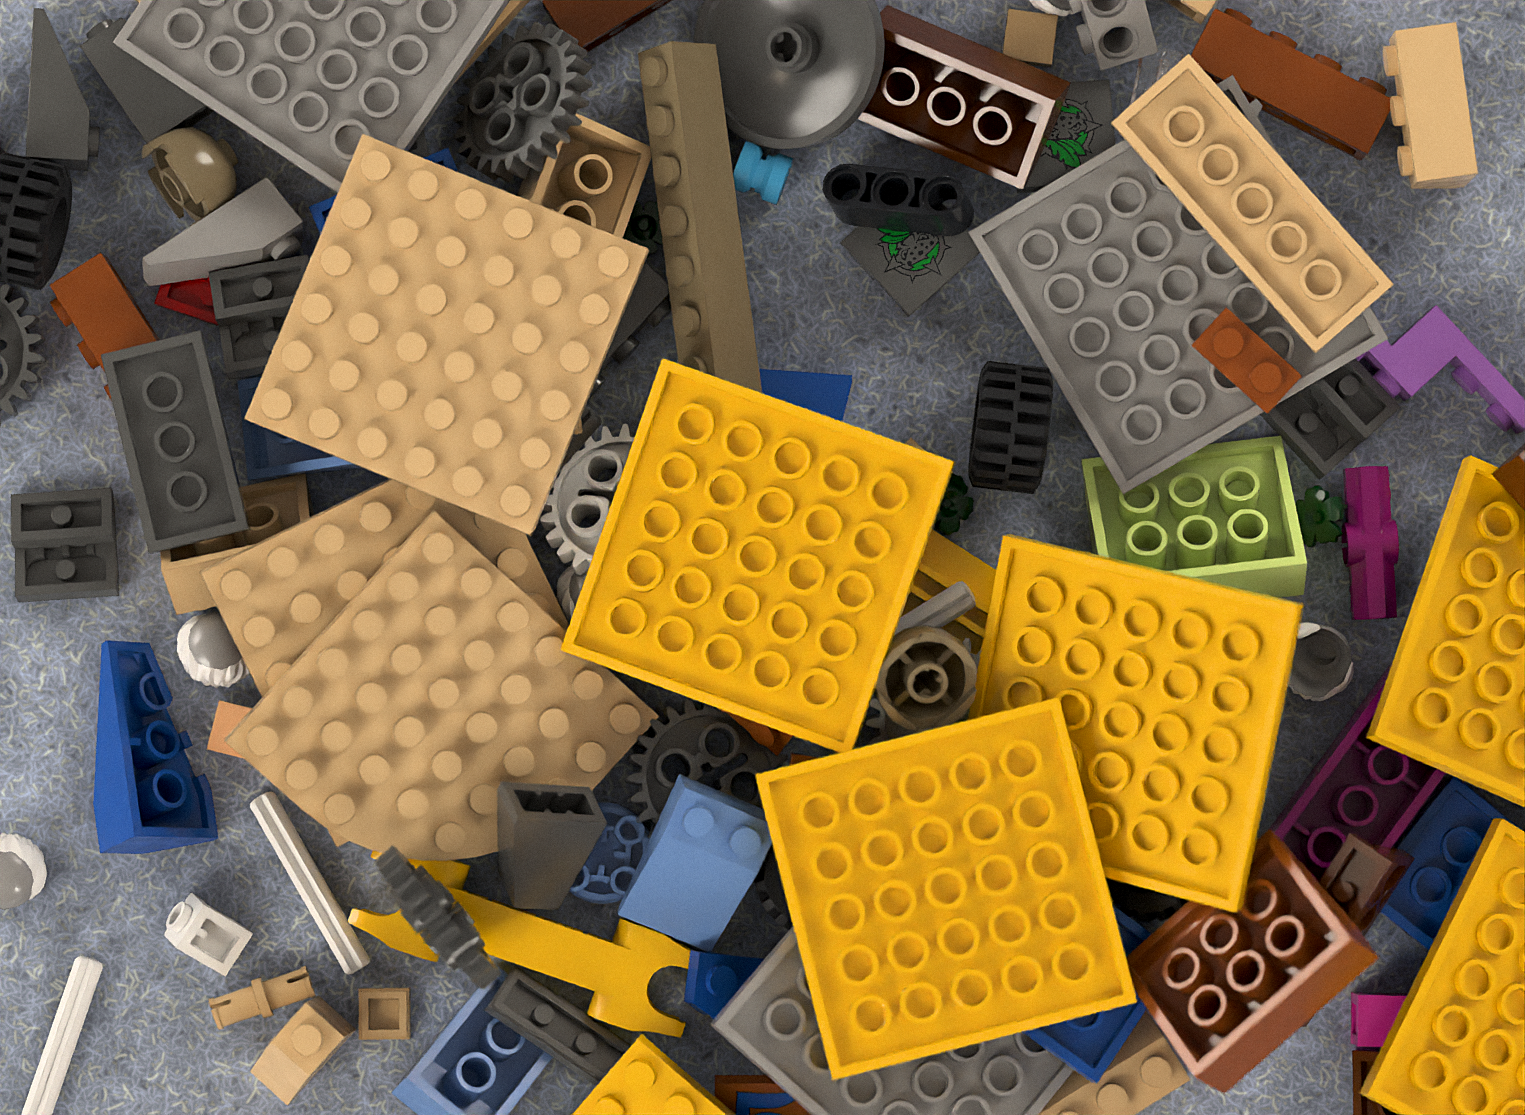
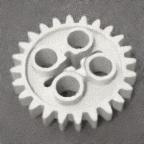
[540,424,635,576]

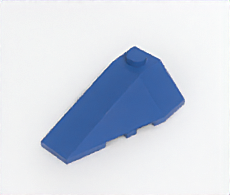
[93,640,218,854]

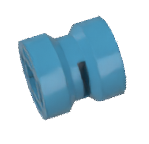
[733,141,794,205]

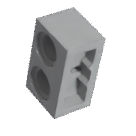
[1068,0,1158,71]

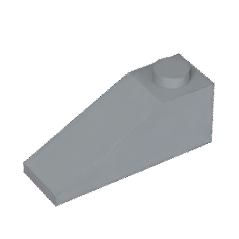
[142,177,303,286]

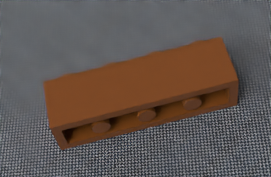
[1190,8,1390,161]
[49,252,160,401]

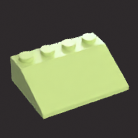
[1081,436,1307,598]

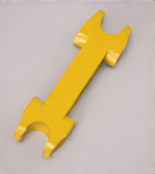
[348,851,695,1038]

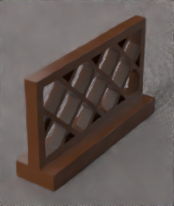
[1301,833,1415,1027]

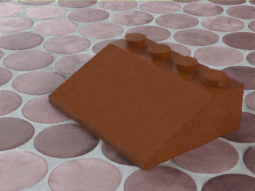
[1126,829,1379,1094]

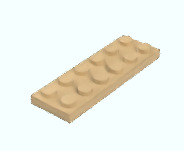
[1111,54,1394,353]

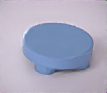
[569,802,650,904]

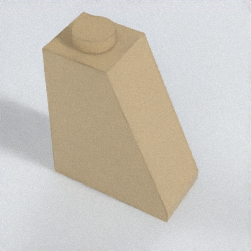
[250,996,356,1106]

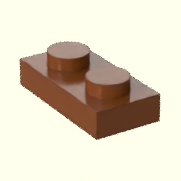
[1191,307,1302,414]

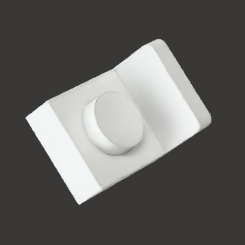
[164,893,253,977]

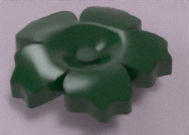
[623,200,663,259]
[934,473,974,535]
[1295,485,1347,547]

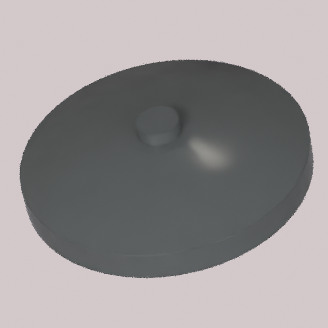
[693,0,885,149]

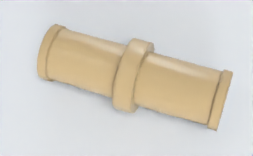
[208,965,316,1030]

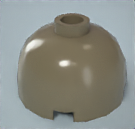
[141,127,238,227]
[875,625,977,731]

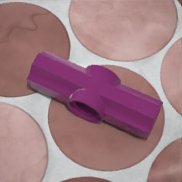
[1341,466,1399,620]

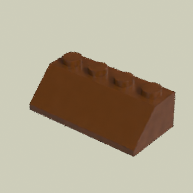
[858,5,1071,190]

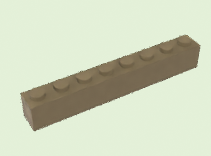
[638,41,762,393]

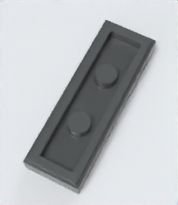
[484,966,631,1086]

